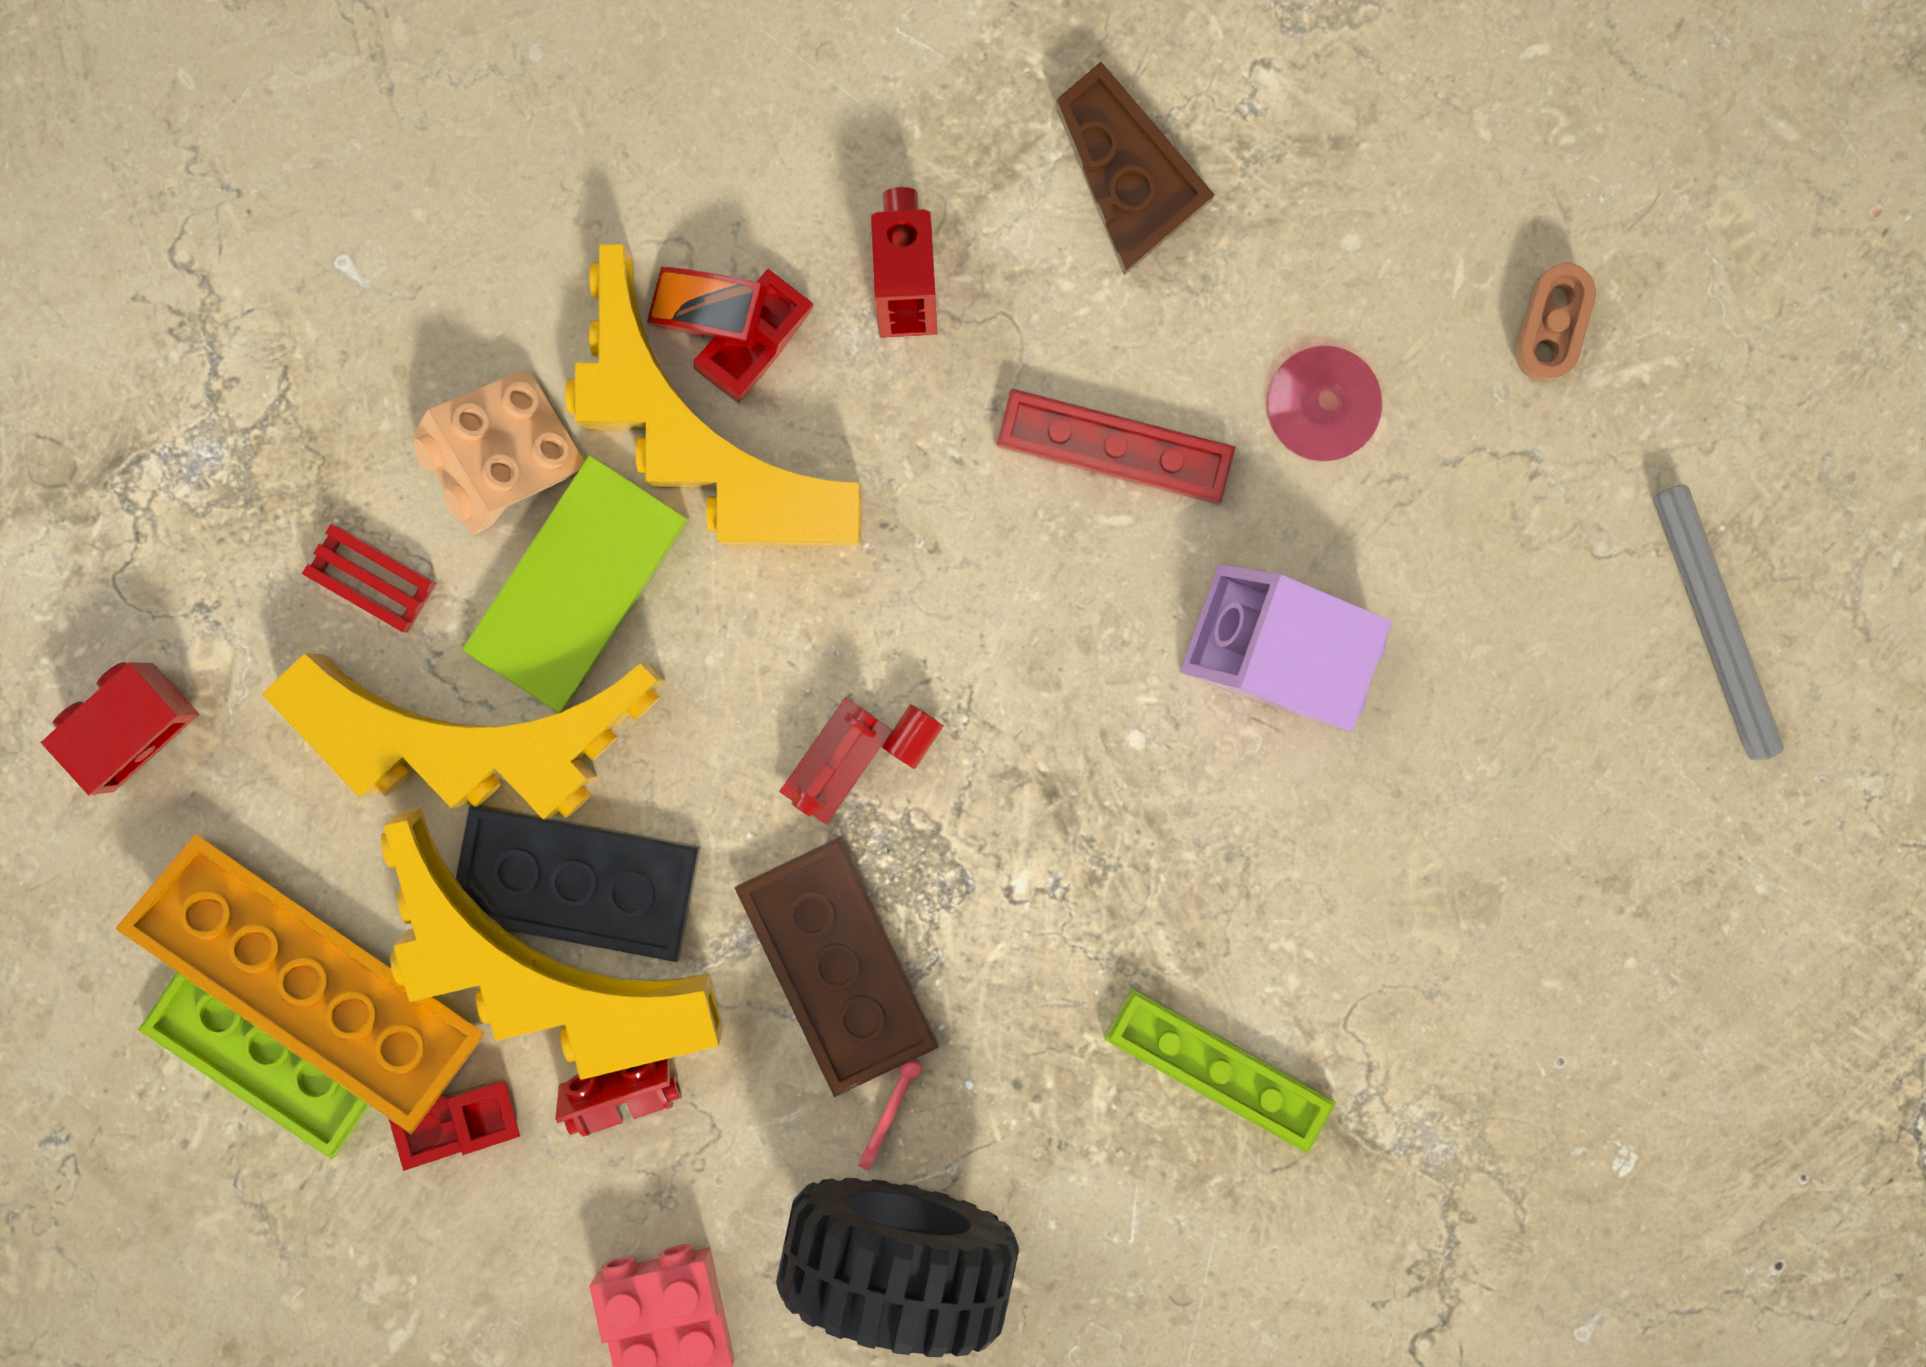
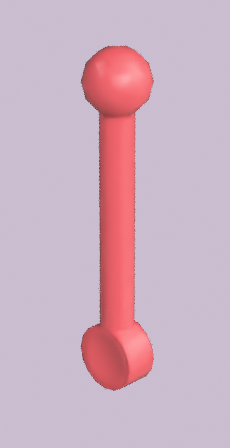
[858,1059,922,1171]

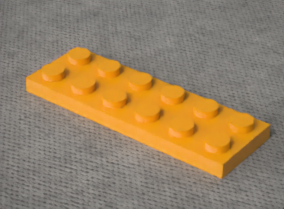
[115,834,484,1134]

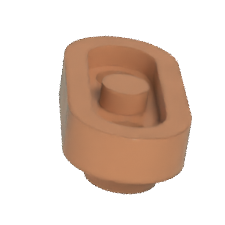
[1515,263,1596,381]

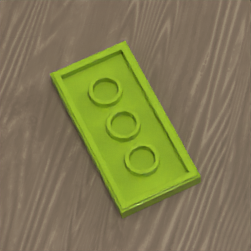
[462,455,689,713]
[138,972,370,1160]

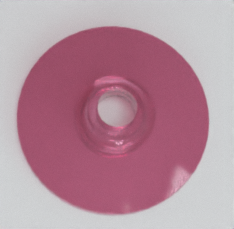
[1266,346,1382,462]

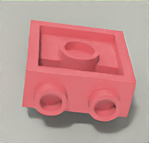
[589,1244,735,1367]

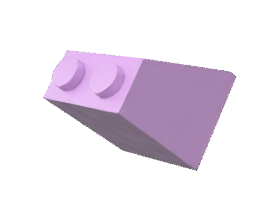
[1180,564,1392,732]

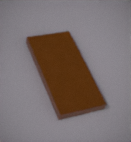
[734,836,939,1097]

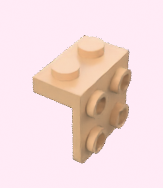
[412,371,584,536]

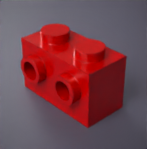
[40,662,200,796]

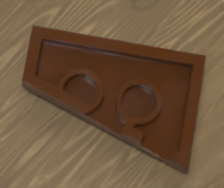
[1055,62,1215,275]

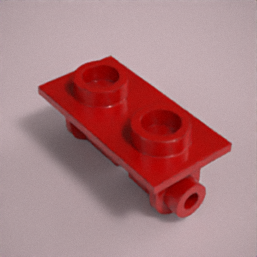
[779,697,893,825]
[555,1058,682,1137]

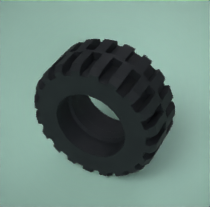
[776,1178,1019,1357]

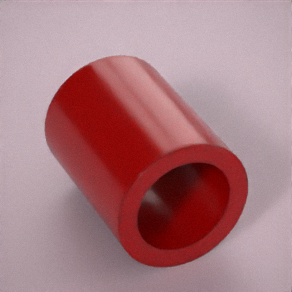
[882,703,944,769]

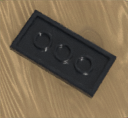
[456,804,701,962]

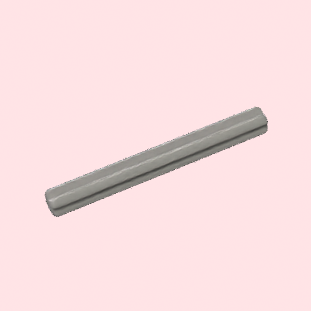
[1654,485,1784,760]

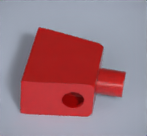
[871,187,938,338]

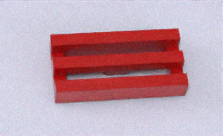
[301,524,437,633]

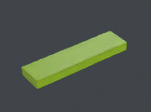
[1104,987,1336,1153]

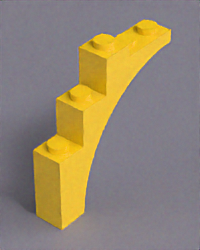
[565,244,862,546]
[262,653,665,820]
[381,808,724,1080]

